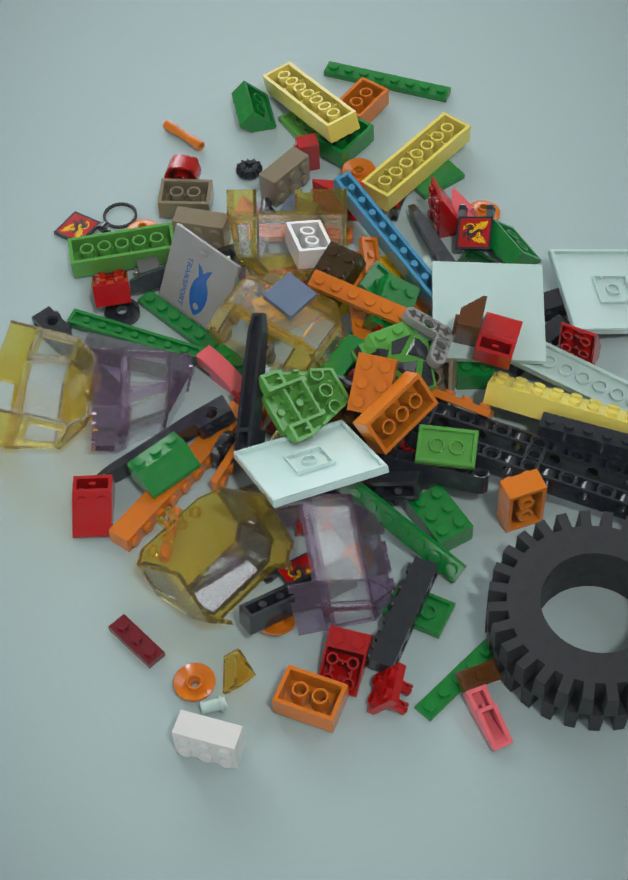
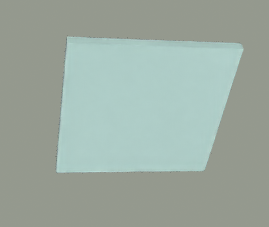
[548,249,628,334]
[432,261,546,364]
[233,420,389,508]

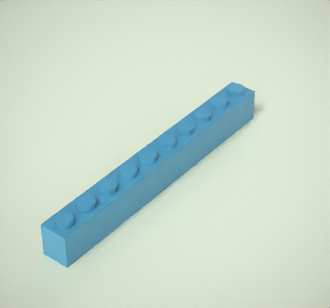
[333,171,432,311]

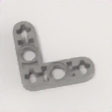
[402,307,453,369]

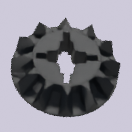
[236,158,263,180]

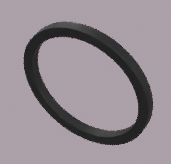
[103,202,137,229]

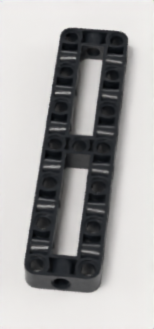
[405,402,628,520]

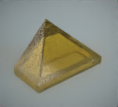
[223,648,256,694]

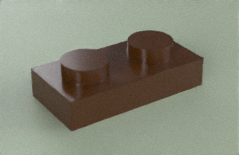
[455,659,501,693]

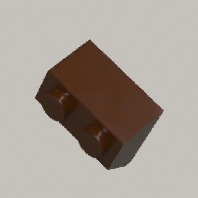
[452,296,487,347]

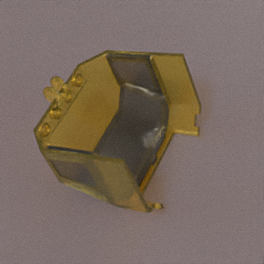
[137,487,294,625]

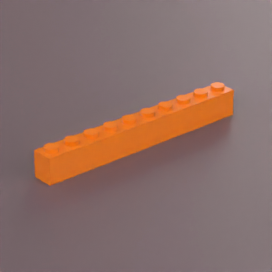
[109,401,239,552]

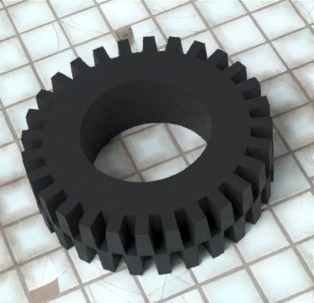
[485,511,628,731]

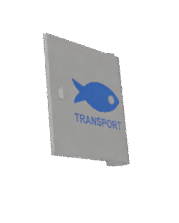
[159,223,241,342]

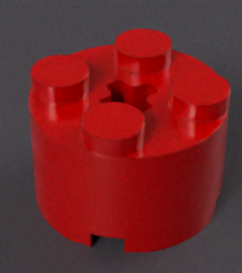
[164,154,201,179]

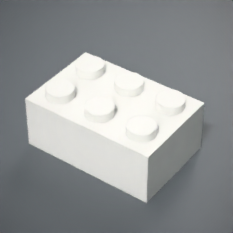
[285,220,331,270]
[172,710,246,769]

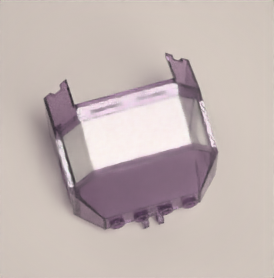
[91,348,193,452]
[273,493,396,636]

